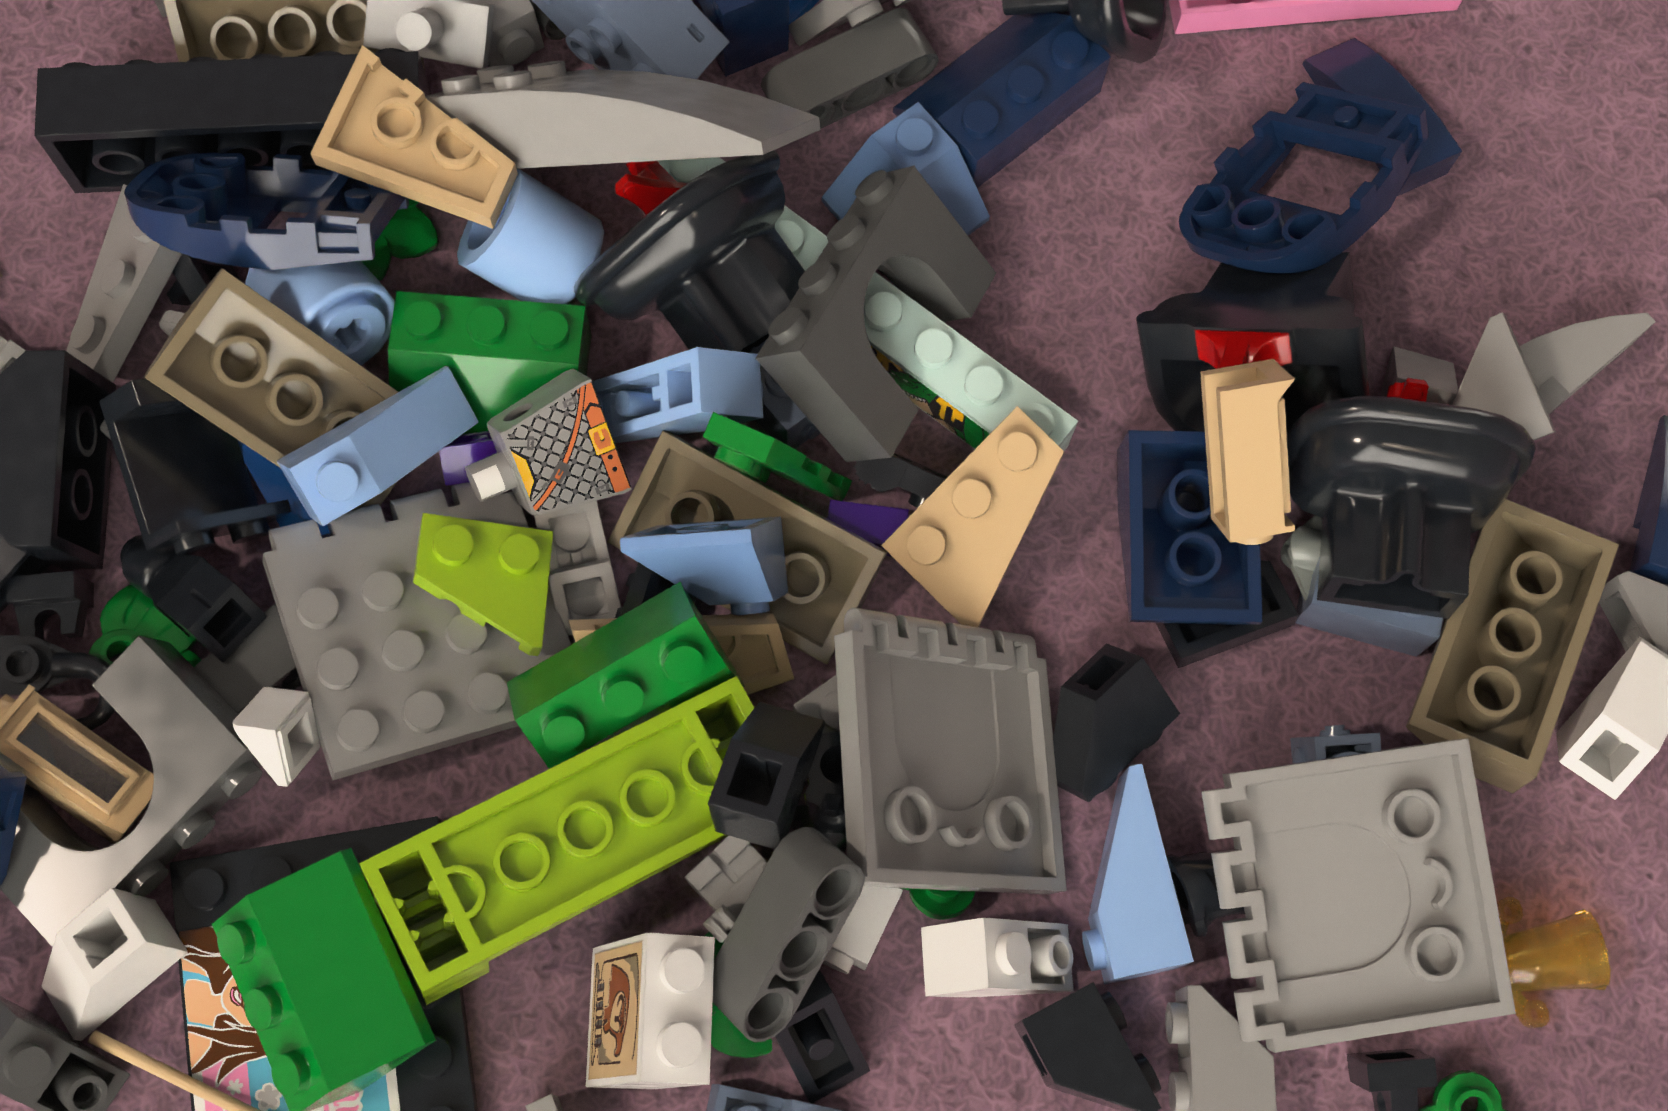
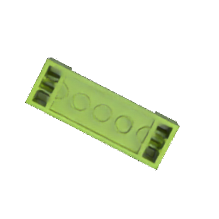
[359,676,802,1005]

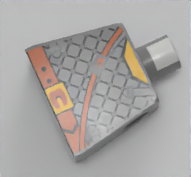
[465,368,632,515]

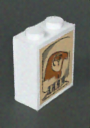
[586,933,715,1089]

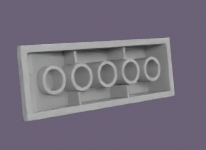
[425,61,821,169]

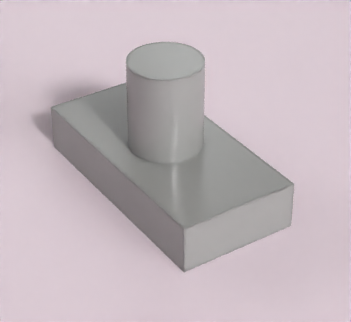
[363,0,495,69]

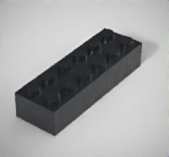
[34,48,431,193]

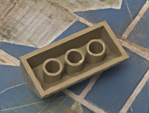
[1406,499,1619,793]

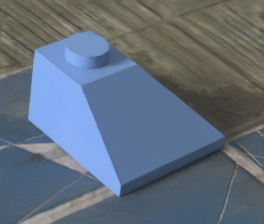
[822,102,990,283]
[620,516,788,615]

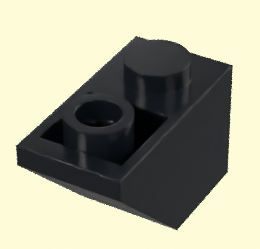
[1053,643,1180,802]
[708,702,825,849]
[1014,982,1161,1111]

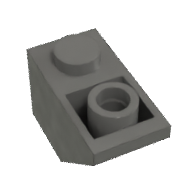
[0,996,130,1111]

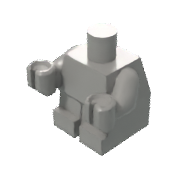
[685,836,768,943]

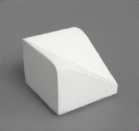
[232,687,320,787]

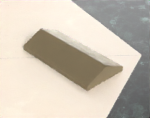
[163,0,425,72]
[144,269,398,510]
[607,431,887,665]

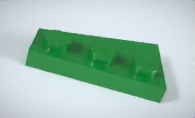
[703,412,852,501]

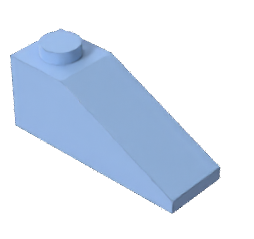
[592,347,763,443]
[277,366,479,526]
[1082,764,1194,985]

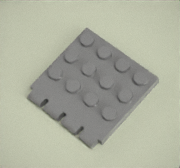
[262,482,571,781]
[834,607,1067,894]
[1201,738,1516,1053]

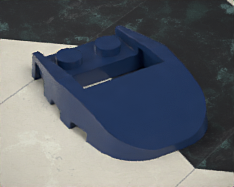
[1179,82,1429,273]
[124,153,409,270]

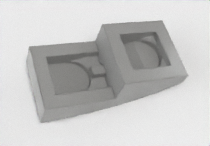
[534,500,621,636]

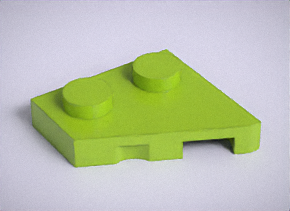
[413,513,553,656]

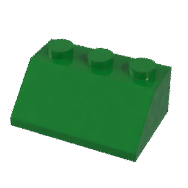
[388,291,592,434]
[507,581,745,769]
[212,848,436,1111]

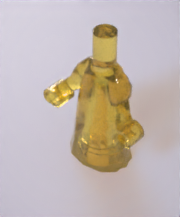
[1497,897,1611,1029]

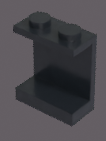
[99,379,292,555]

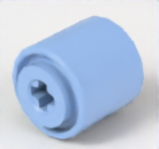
[457,169,604,304]
[245,261,395,366]

